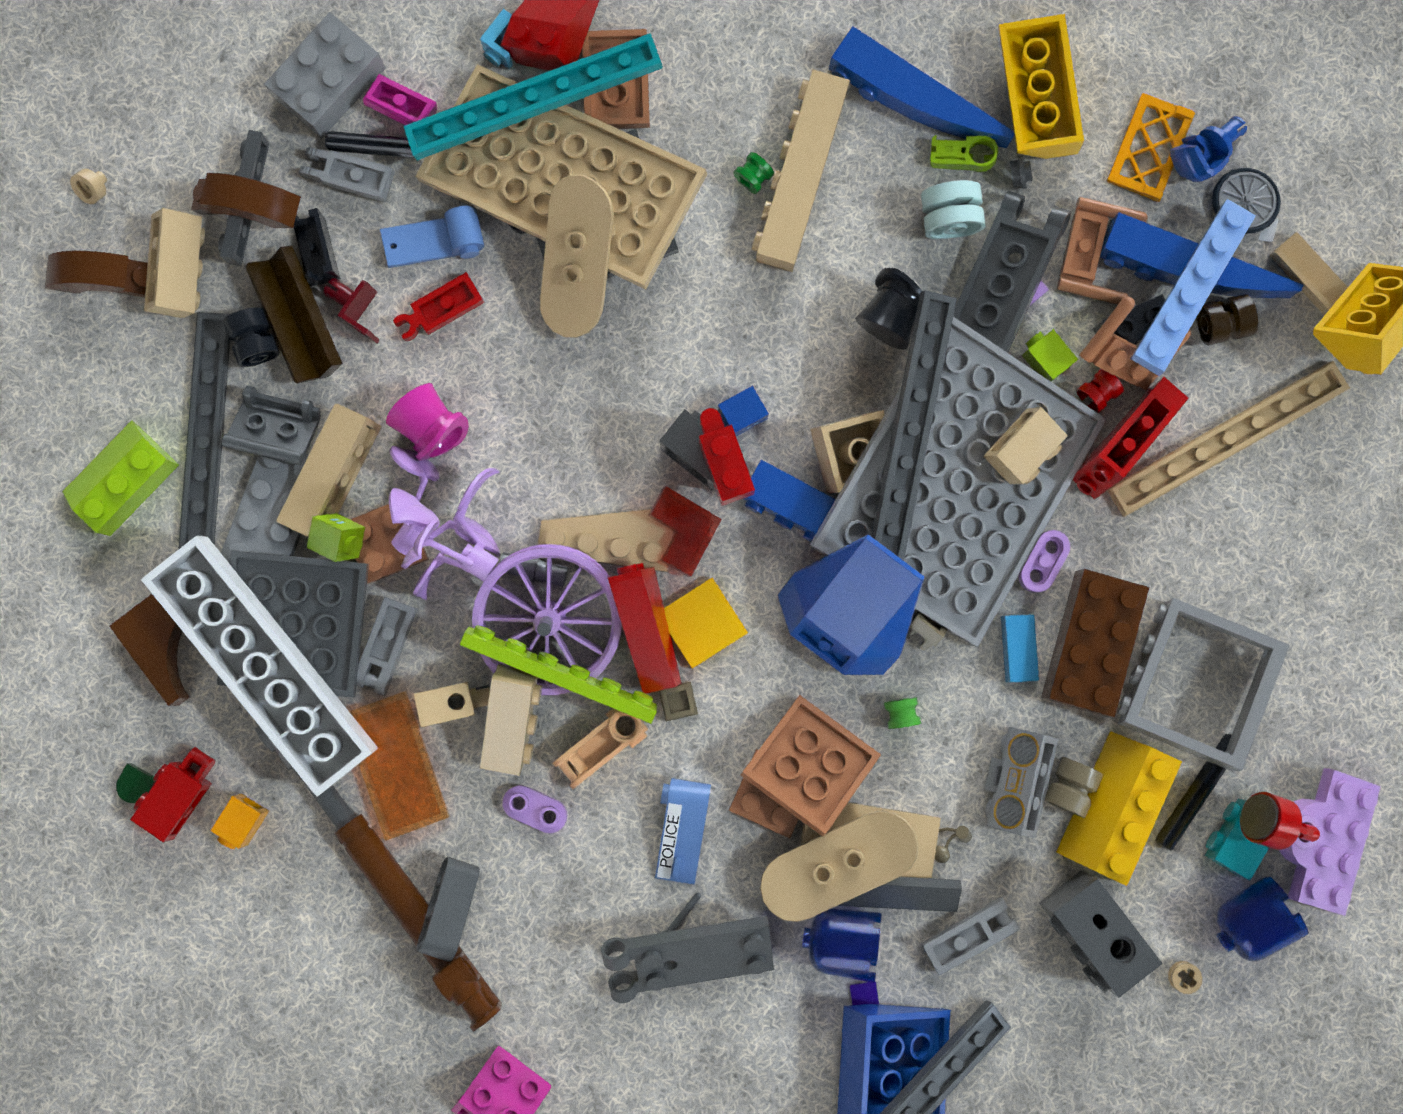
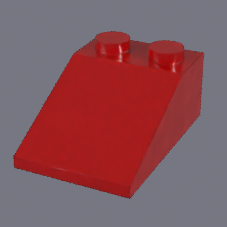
[501,0,599,71]

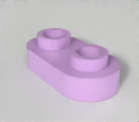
[1018,530,1070,593]
[503,785,568,833]

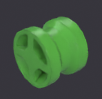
[884,697,921,729]

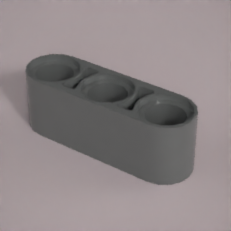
[416,856,480,962]

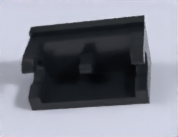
[293,208,341,287]

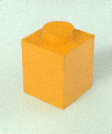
[210,793,269,849]

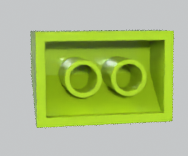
[62,420,179,536]

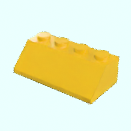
[998,14,1084,159]
[1313,263,1403,375]
[1056,731,1182,886]

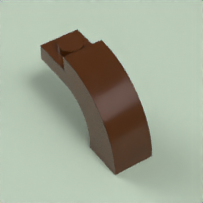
[191,173,301,228]
[45,251,148,298]

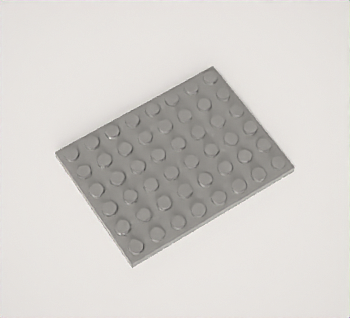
[810,317,1107,647]

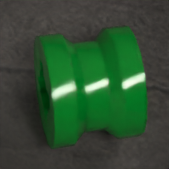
[733,152,774,194]

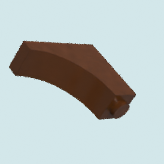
[109,594,190,706]

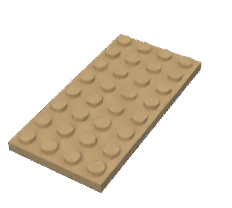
[415,64,707,289]

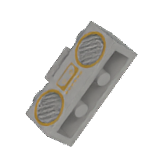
[984,727,1059,838]

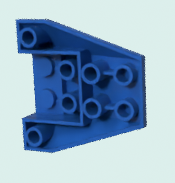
[778,535,924,675]

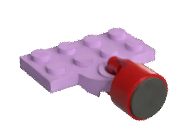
[1240,768,1381,916]

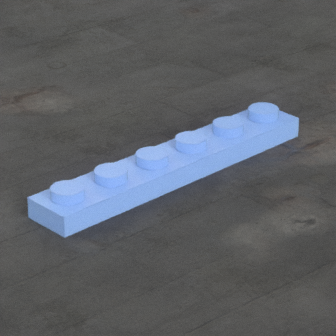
[1130,199,1256,376]

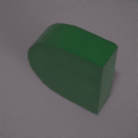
[116,763,156,803]

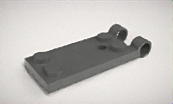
[953,191,1071,353]
[601,916,774,1003]

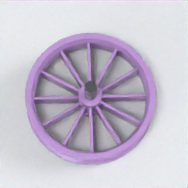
[472,544,622,695]

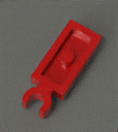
[393,272,485,341]

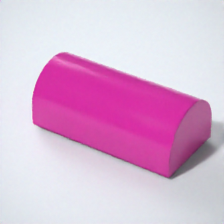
[363,74,437,125]

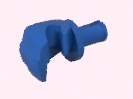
[1170,116,1247,182]

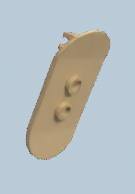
[540,175,614,338]
[760,810,919,922]

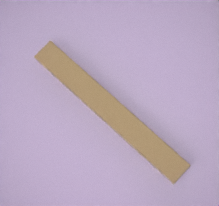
[1107,361,1350,517]

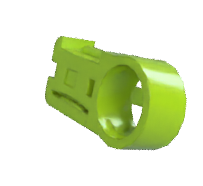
[930,135,998,172]

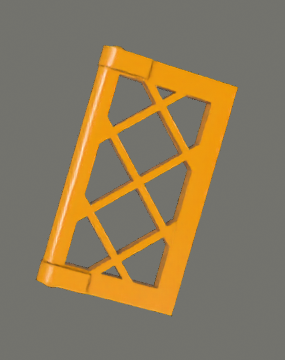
[1107,93,1195,202]

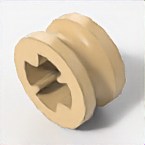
[1168,961,1202,994]

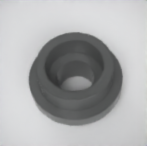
[1010,155,1033,189]

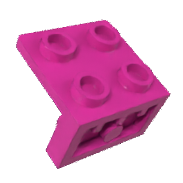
[451,1046,551,1114]

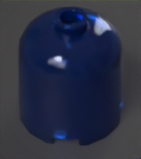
[1216,877,1309,962]
[802,908,882,983]

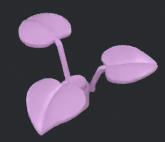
[389,445,501,558]
[401,468,499,600]

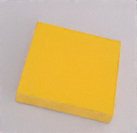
[664,577,748,669]

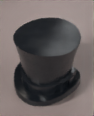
[855,268,922,350]

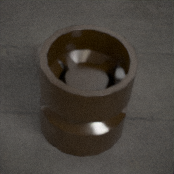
[1196,294,1258,346]

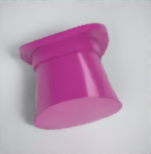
[386,383,469,461]

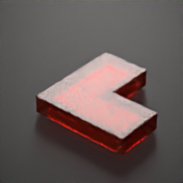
[648,486,722,577]

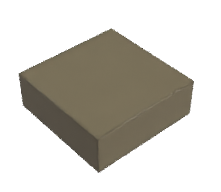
[659,682,698,722]

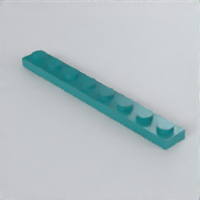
[403,33,663,160]

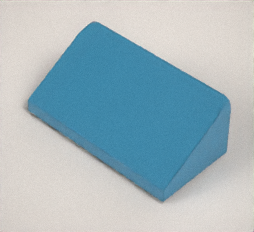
[1001,615,1039,683]

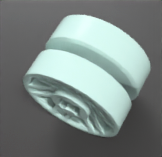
[921,180,986,239]

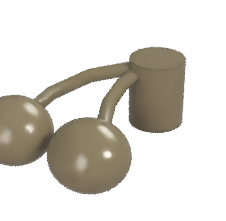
[935,826,972,863]

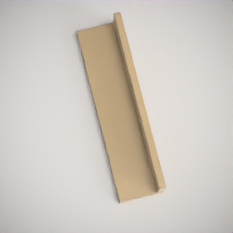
[1269,232,1348,315]
[277,404,382,537]

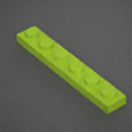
[460,625,657,724]

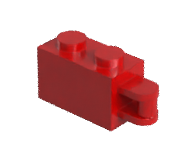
[699,408,755,506]
[130,747,216,843]

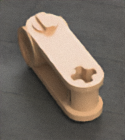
[552,708,648,790]

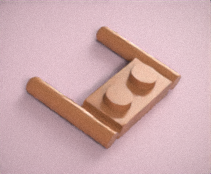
[1057,197,1148,305]
[1079,297,1191,391]

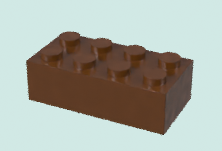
[1041,569,1150,717]

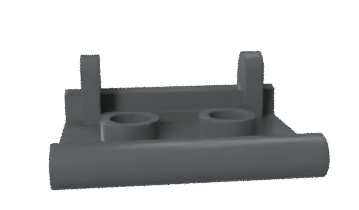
[222,385,321,466]

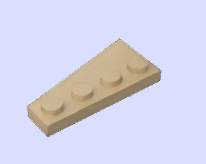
[538,507,677,572]

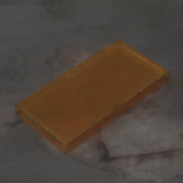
[349,691,450,841]

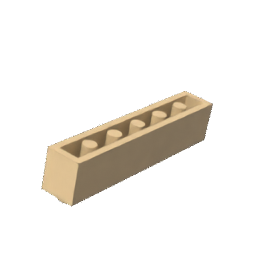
[752,69,850,272]

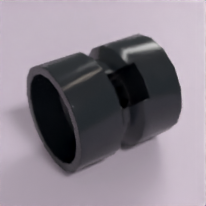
[223,307,280,367]

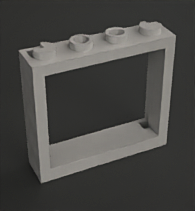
[1117,598,1290,772]

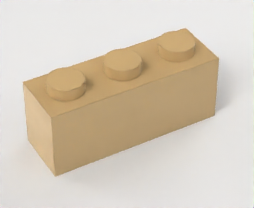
[144,208,205,318]
[480,664,542,776]

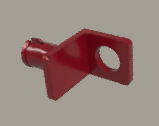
[324,278,380,344]

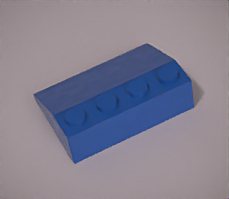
[837,1004,951,1114]

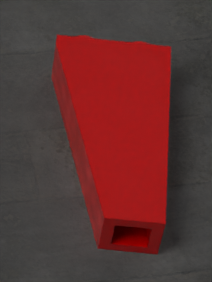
[1073,377,1189,500]
[608,563,682,694]

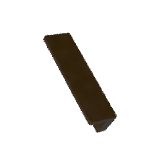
[245,245,343,384]

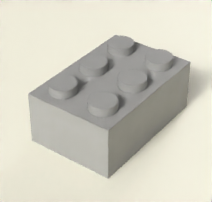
[264,12,386,138]

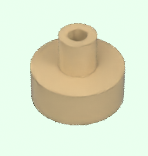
[70,169,107,204]

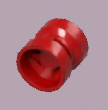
[1076,369,1124,413]

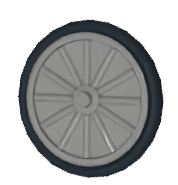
[1212,168,1281,234]

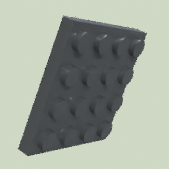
[217,550,369,698]

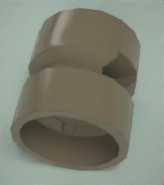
[1045,757,1103,818]

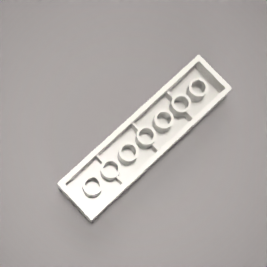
[141,536,378,797]

